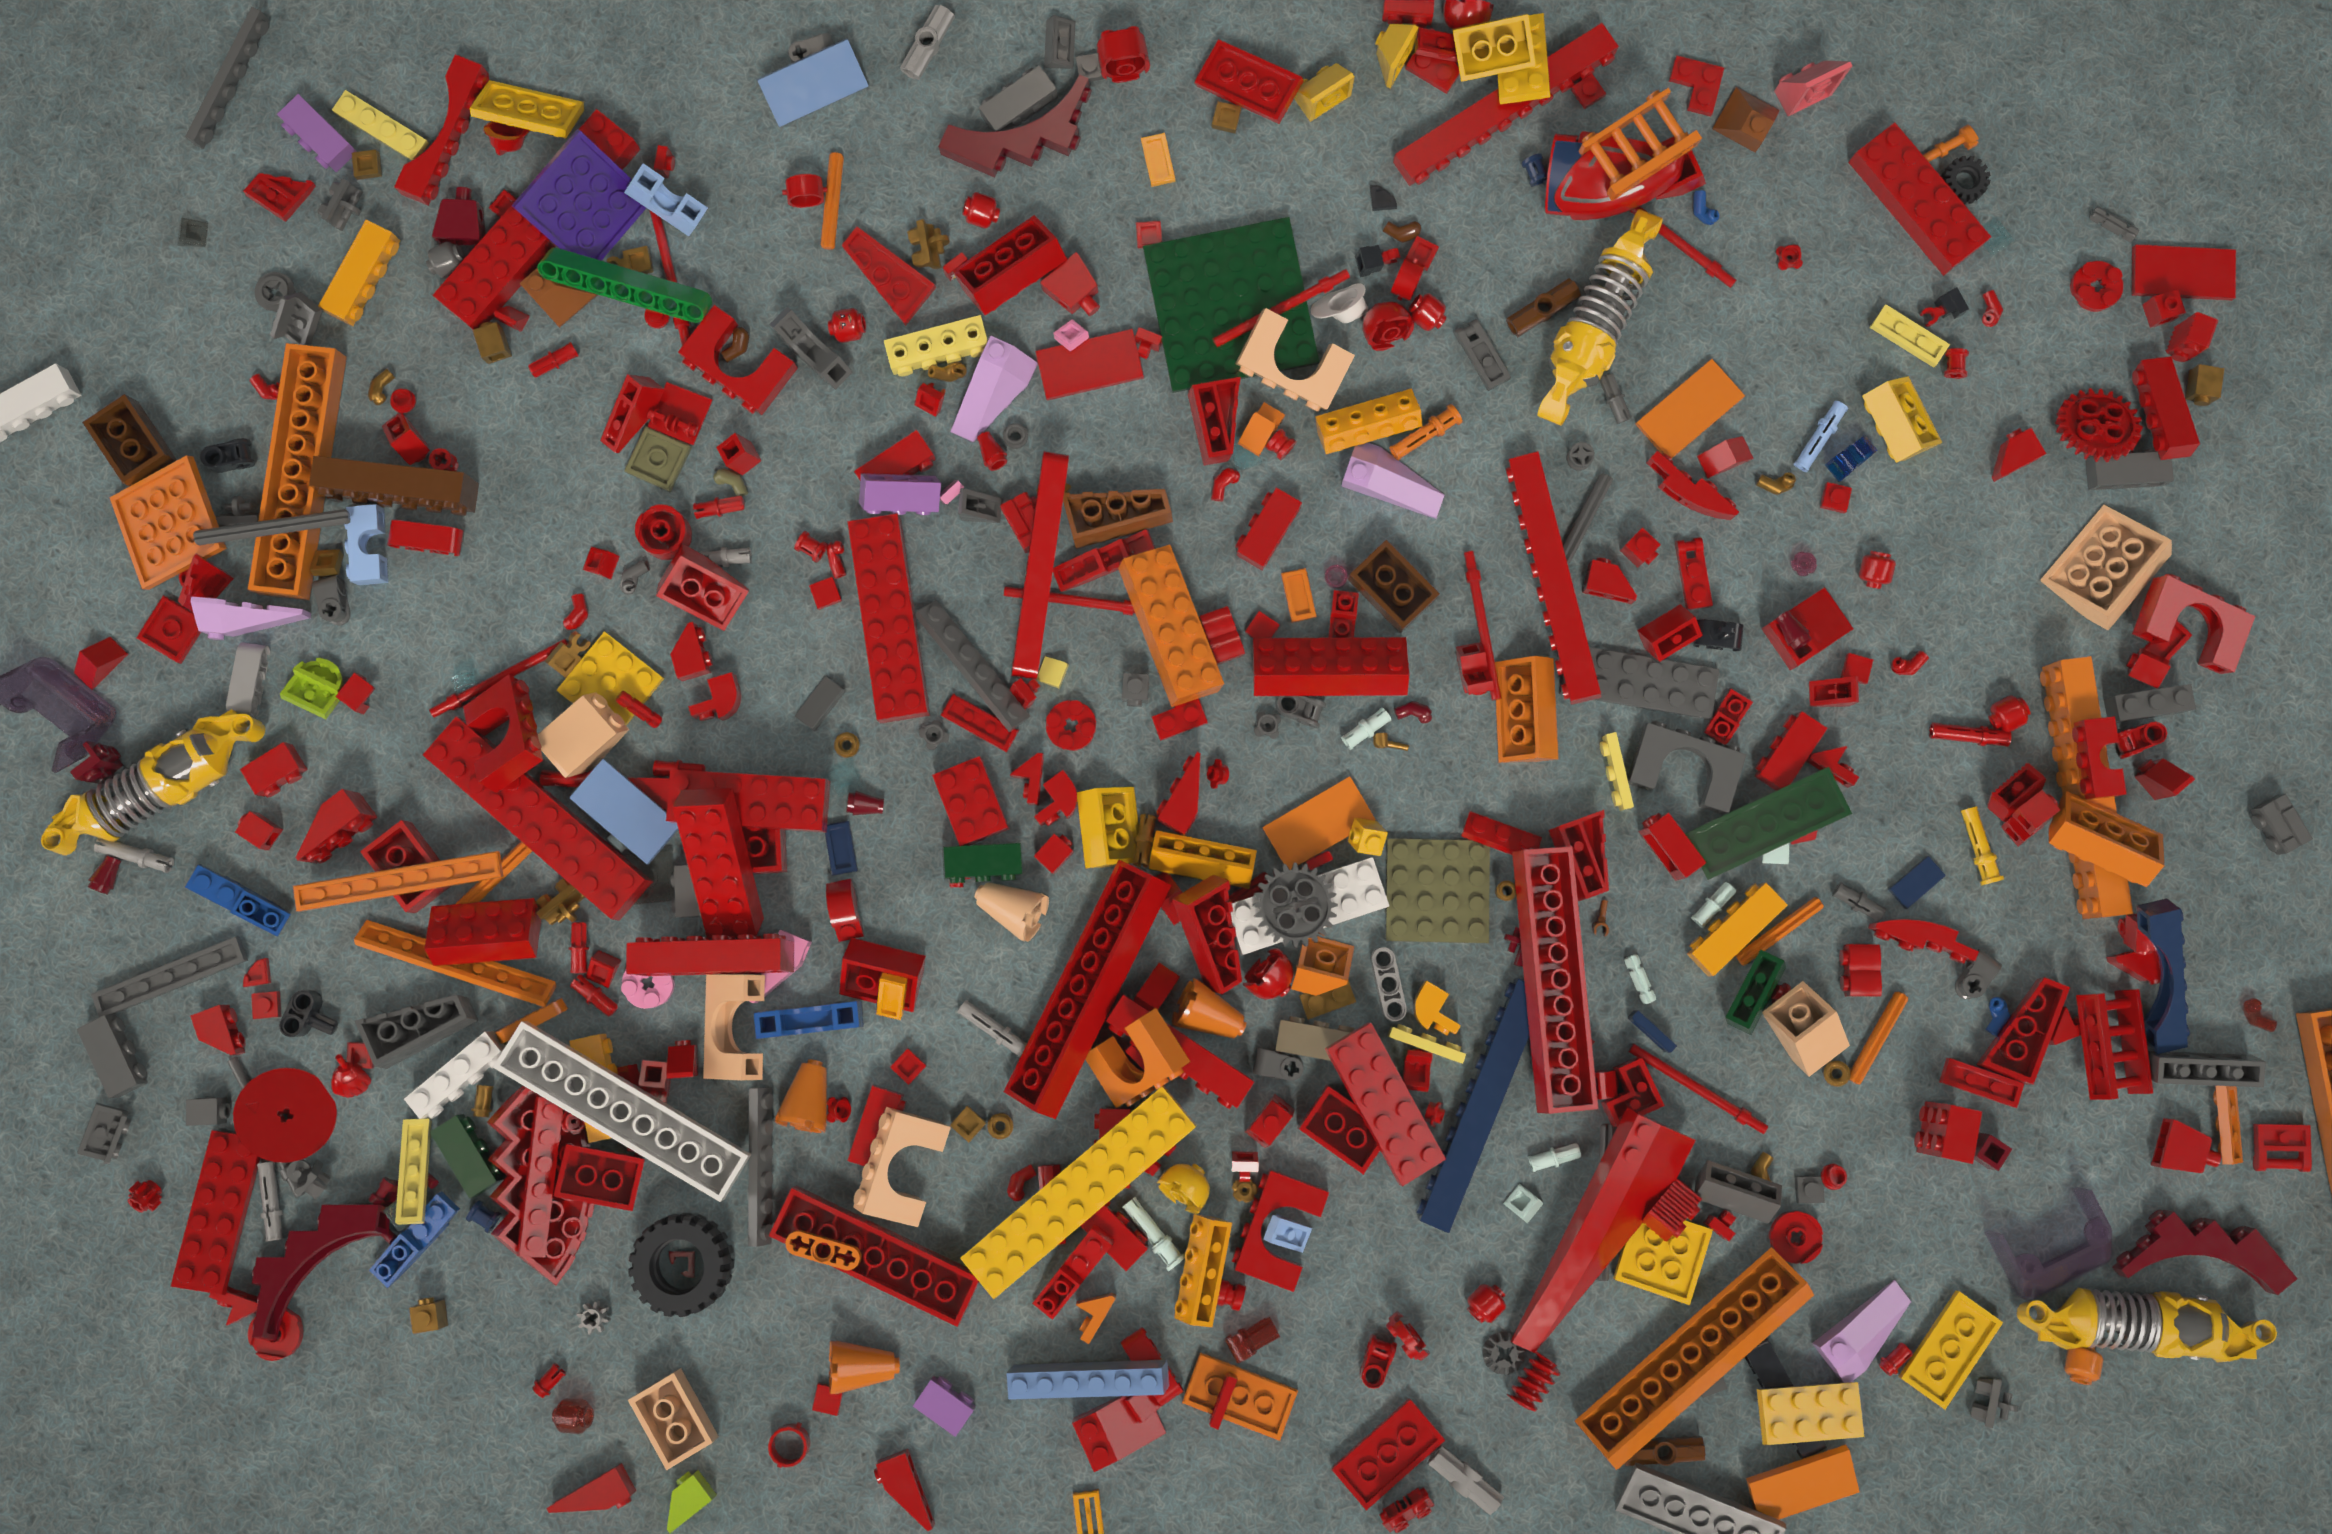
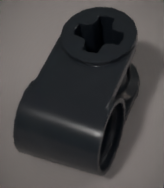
[200,438,255,473]

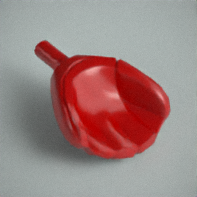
[331,1054,371,1098]

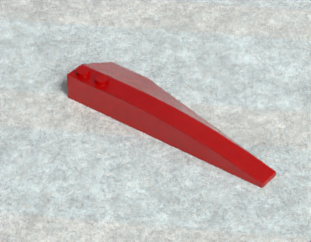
[1511,1107,1696,1353]

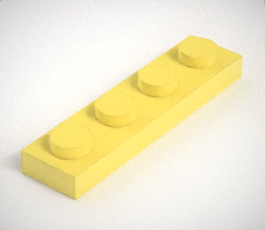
[332,90,429,161]
[395,1119,432,1225]

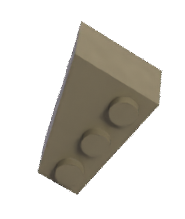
[1275,1016,1354,1061]

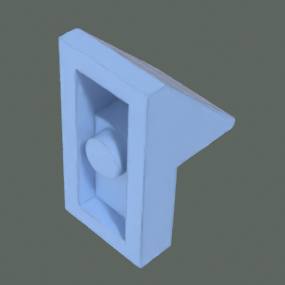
[1263,1214,1312,1253]

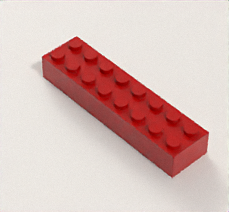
[847,513,930,724]
[769,1185,979,1327]

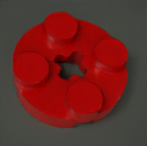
[2070,261,2123,312]
[1046,700,1097,751]
[1768,1210,1823,1264]
[248,1308,303,1361]
[1386,1311,1430,1361]

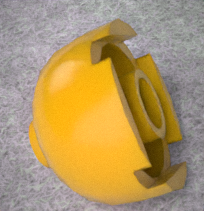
[1157,1164,1210,1214]

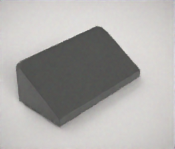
[1044,15,1076,69]
[795,676,846,731]

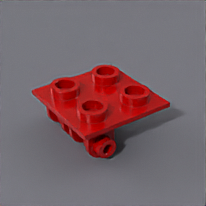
[647,382,713,446]
[1379,1487,1434,1533]

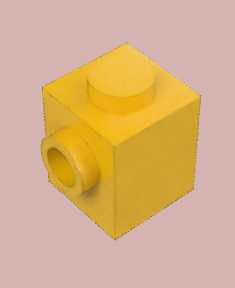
[1348,818,1388,856]

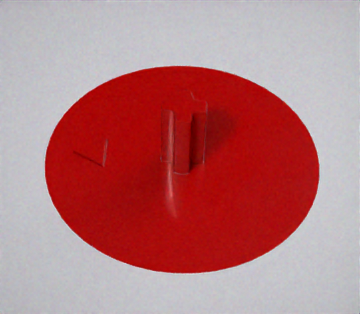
[233,1068,337,1163]

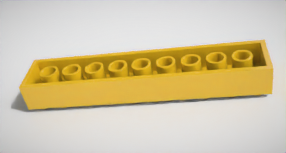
[960,1085,1197,1299]

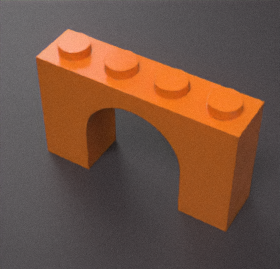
[1085,1008,1190,1108]

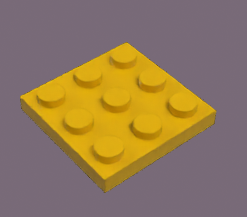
[556,631,665,725]
[1613,1220,1713,1305]

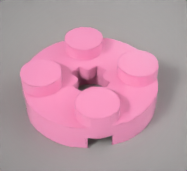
[621,970,675,1009]

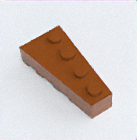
[1063,489,1173,549]

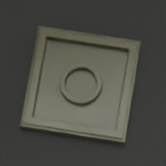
[624,426,692,492]

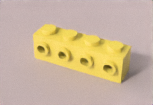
[884,315,988,377]

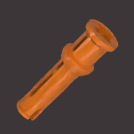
[1389,404,1463,461]

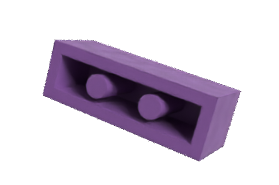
[277,94,357,172]
[859,474,941,515]

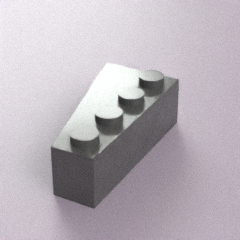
[355,995,479,1069]

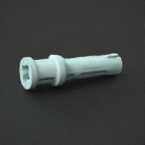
[1122,1197,1185,1271]

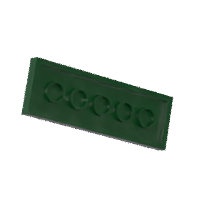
[1685,767,1852,880]

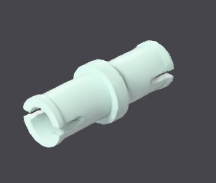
[1341,708,1391,750]

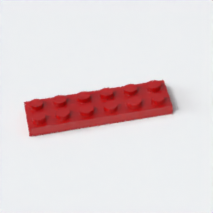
[1325,1022,1446,1187]
[170,1130,261,1295]

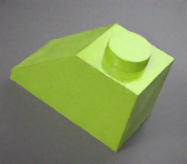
[667,1470,717,1533]

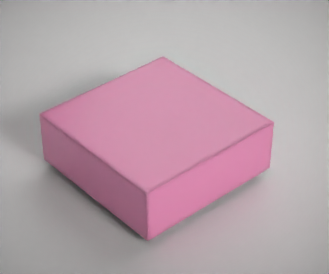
[1053,320,1089,352]
[940,480,964,504]

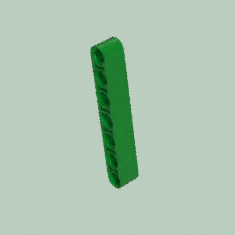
[537,248,712,323]

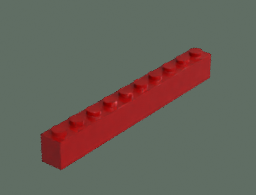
[1393,23,1619,186]
[1505,451,1601,705]

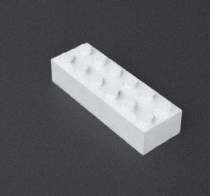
[1231,857,1389,956]

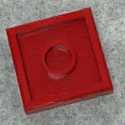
[136,595,201,664]

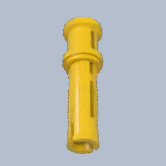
[1961,806,2004,886]

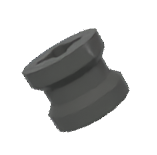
[1567,442,1595,471]

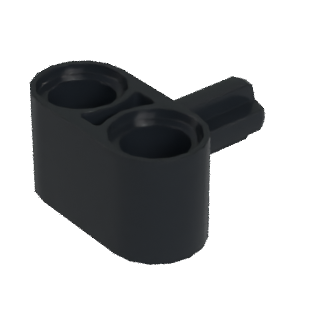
[1693,619,1744,652]
[279,990,338,1037]

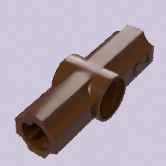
[1506,278,1581,338]
[1624,1436,1706,1466]

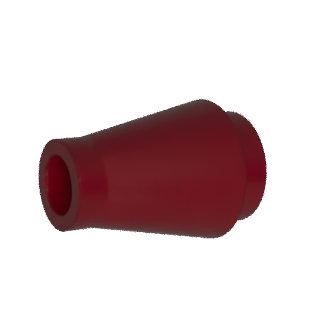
[1776,611,1812,650]
[846,790,884,816]
[88,855,121,895]

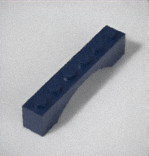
[2136,898,2190,1054]

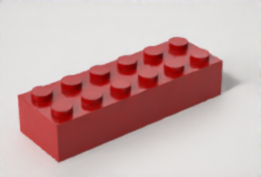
[1848,123,1991,276]
[1253,637,1410,696]
[666,769,831,833]
[673,788,764,938]
[626,934,794,976]
[1106,995,1254,1109]

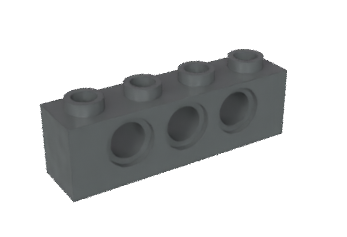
[2148,1051,2266,1087]

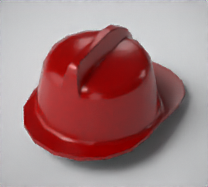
[484,121,530,156]

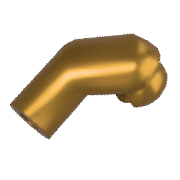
[928,362,967,382]
[1756,472,1796,495]

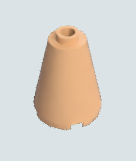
[975,882,1049,942]

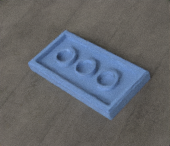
[757,38,868,127]
[570,759,678,864]

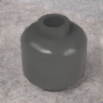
[426,241,466,279]

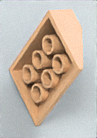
[2041,505,2172,630]

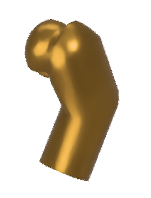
[368,369,395,406]
[1751,1152,1774,1182]

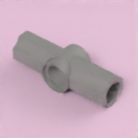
[900,5,955,80]
[1427,1445,1504,1515]

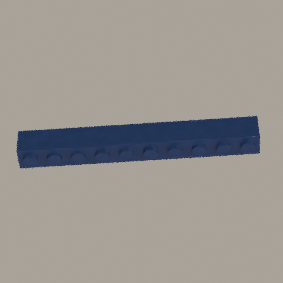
[1416,979,1530,1233]

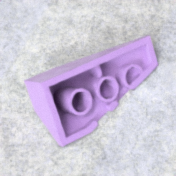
[951,336,1038,442]
[1341,443,1444,519]
[191,597,311,640]

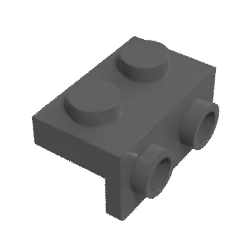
[270,292,322,346]
[77,1103,131,1165]

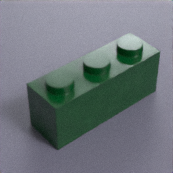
[942,843,1022,884]
[1725,949,1786,1035]
[430,1114,503,1199]

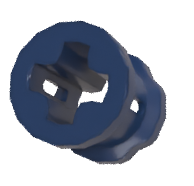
[1521,153,1548,187]
[466,1200,502,1233]

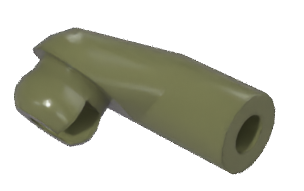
[713,468,748,497]

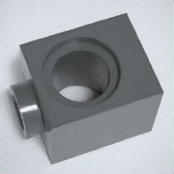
[186,1097,231,1126]

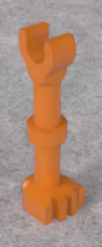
[1923,125,1979,162]

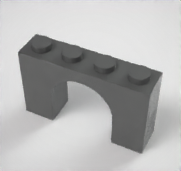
[1627,721,1747,815]

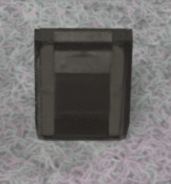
[177,218,208,247]

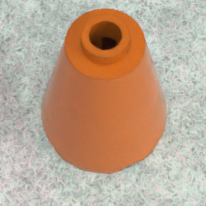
[1172,978,1247,1039]
[774,1059,827,1133]
[829,1340,900,1395]

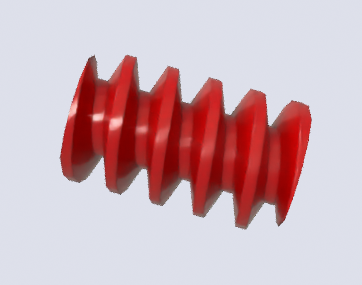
[1506,1351,1561,1412]

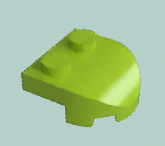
[280,658,344,720]

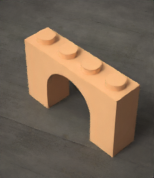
[1235,308,1355,412]
[703,975,765,1080]
[853,1107,951,1227]

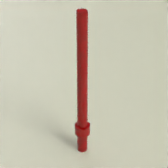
[1629,206,1737,288]
[649,210,690,346]
[1213,269,1350,347]
[1464,551,1502,701]
[1004,586,1135,616]
[429,638,568,718]
[1628,1043,1769,1134]

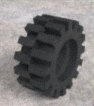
[1941,156,1991,205]

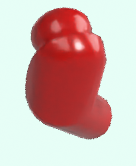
[249,374,280,400]
[1211,468,1240,502]
[826,540,846,579]
[563,593,588,630]

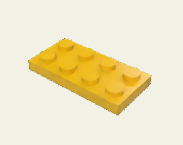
[1498,13,1550,104]
[470,80,584,138]
[1898,1290,2003,1409]
[1757,1382,1865,1445]

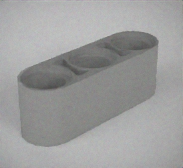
[226,642,271,718]
[1370,947,1407,1021]

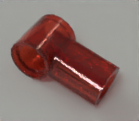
[1224,1316,1280,1363]

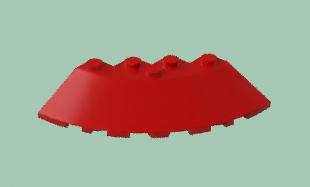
[487,1085,595,1286]

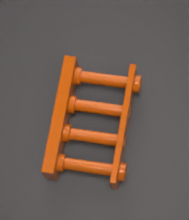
[1579,88,1702,201]

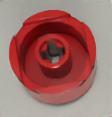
[1096,26,1150,83]
[635,504,692,560]

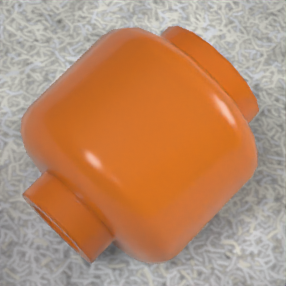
[2064,1347,2103,1385]

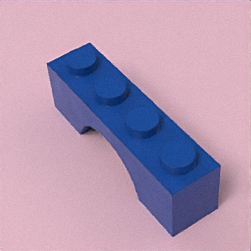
[754,1001,864,1039]

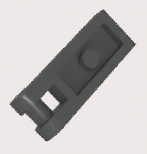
[1454,319,1511,391]

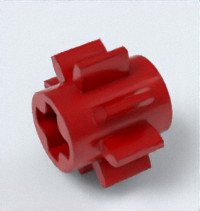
[128,1180,162,1213]

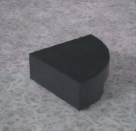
[1370,185,1397,211]

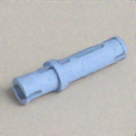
[1794,401,1848,472]

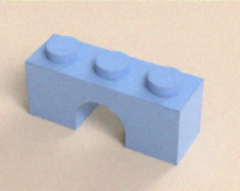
[624,163,708,236]
[344,504,388,585]

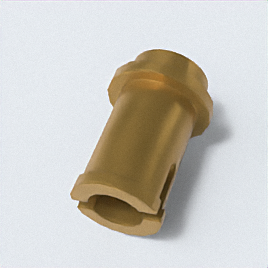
[1495,881,1516,901]
[471,1085,494,1117]

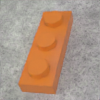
[2213,1086,2243,1165]

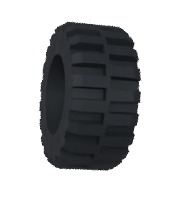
[628,1213,734,1317]

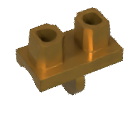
[907,219,950,269]
[536,878,585,925]

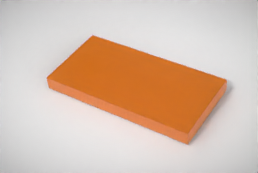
[1635,359,1745,459]
[1262,776,1376,870]
[1182,1352,1298,1441]
[1746,1445,1860,1520]

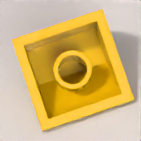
[1294,63,1355,122]

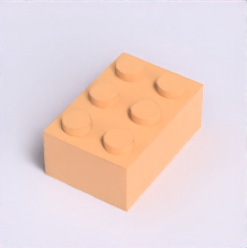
[628,1368,719,1470]

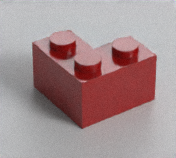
[1601,1057,1665,1127]

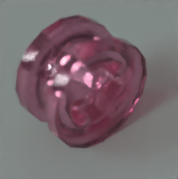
[1324,565,1348,589]

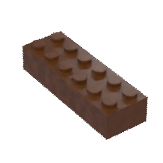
[309,456,479,516]

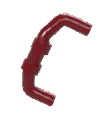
[368,1172,439,1245]

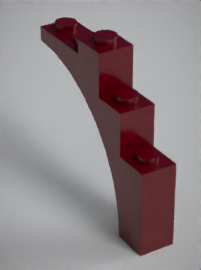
[938,75,1092,178]
[252,1205,392,1341]
[2112,1209,2298,1295]

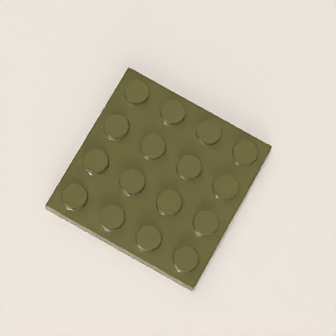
[1385,838,1490,943]

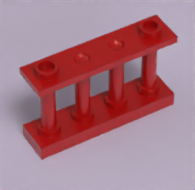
[2076,989,2153,1100]

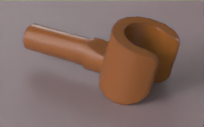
[1592,900,1609,937]

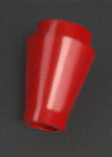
[977,432,1007,471]

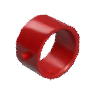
[782,174,827,208]
[1390,257,1425,301]
[768,1422,810,1468]

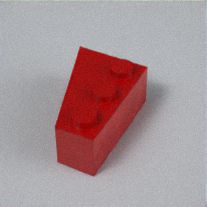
[1188,377,1241,466]
[1548,810,1609,901]

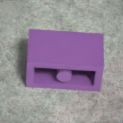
[913,1376,976,1437]

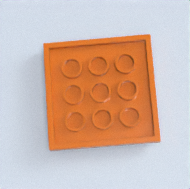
[109,455,227,590]

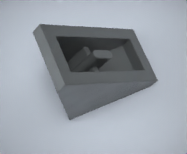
[958,488,1002,523]

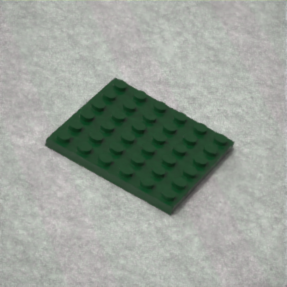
[1143,217,1319,393]

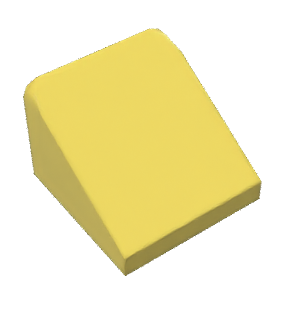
[1037,656,1069,689]

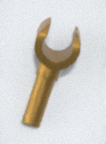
[1373,733,1409,751]

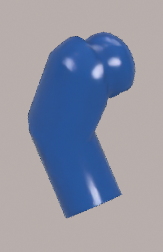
[1693,190,1719,225]
[1985,997,2010,1037]

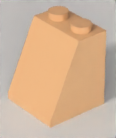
[538,692,629,778]
[1762,981,1850,1077]

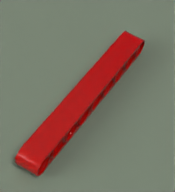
[1011,451,1069,680]

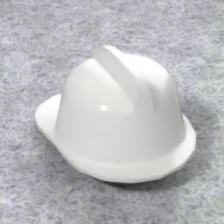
[1311,283,1368,323]

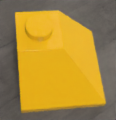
[1375,24,1419,89]

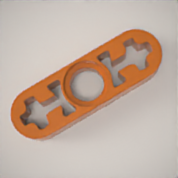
[495,997,568,1044]
[785,1230,862,1270]

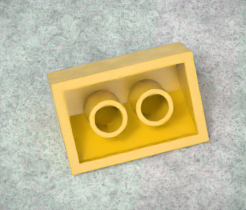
[1452,13,1536,82]
[1862,376,1943,463]
[1077,787,1139,869]

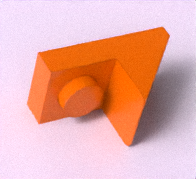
[1238,402,1285,456]
[1076,1293,1117,1344]

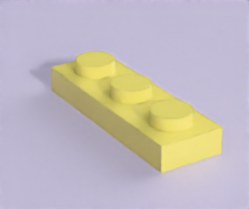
[1870,304,1950,368]
[1600,732,1634,811]
[1387,1024,1466,1064]

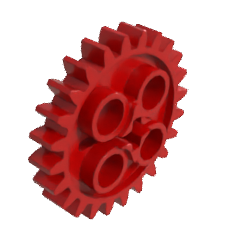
[2055,388,2143,462]

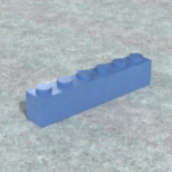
[1006,1360,1169,1399]

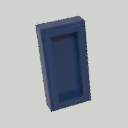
[825,821,858,876]
[1888,856,1946,909]
[1628,1010,1677,1053]

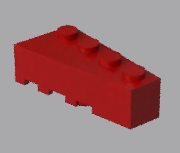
[1172,875,1242,995]
[1976,977,2070,1085]

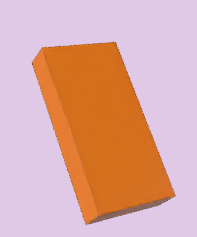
[1281,568,1317,623]

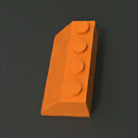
[1495,656,1558,763]
[2049,791,2165,887]

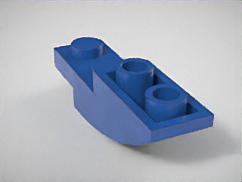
[185,864,291,937]
[369,1191,460,1288]

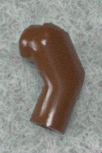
[1383,221,1422,243]
[721,327,749,363]

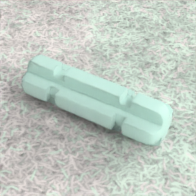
[1624,954,1656,1004]

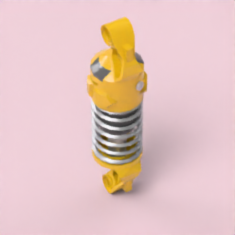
[1537,209,1663,426]

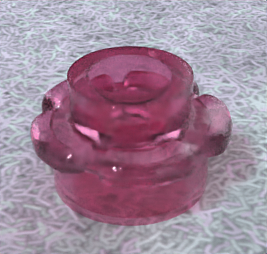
[1791,552,1817,576]

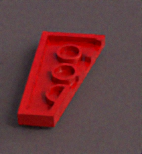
[842,227,936,326]

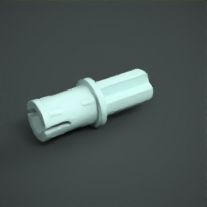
[1691,882,1736,928]
[1528,1143,1581,1172]

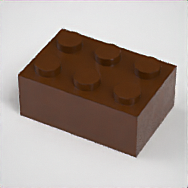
[82,394,177,487]
[1348,540,1440,634]

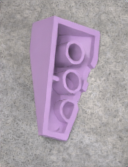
[1812,1280,1911,1383]

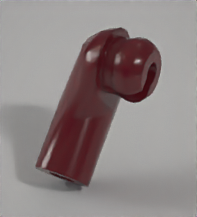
[1394,701,1432,724]

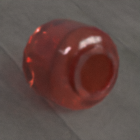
[552,1398,594,1434]

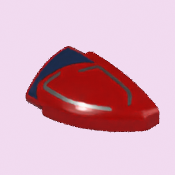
[1545,131,1684,220]

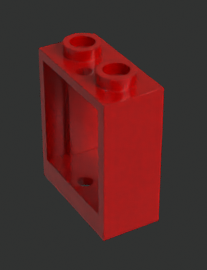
[1638,813,1706,881]

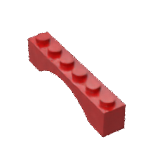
[394,54,489,206]

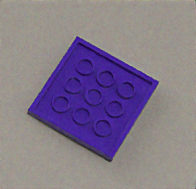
[512,129,646,261]

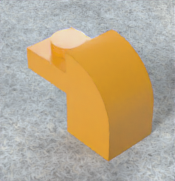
[1413,981,1461,1036]

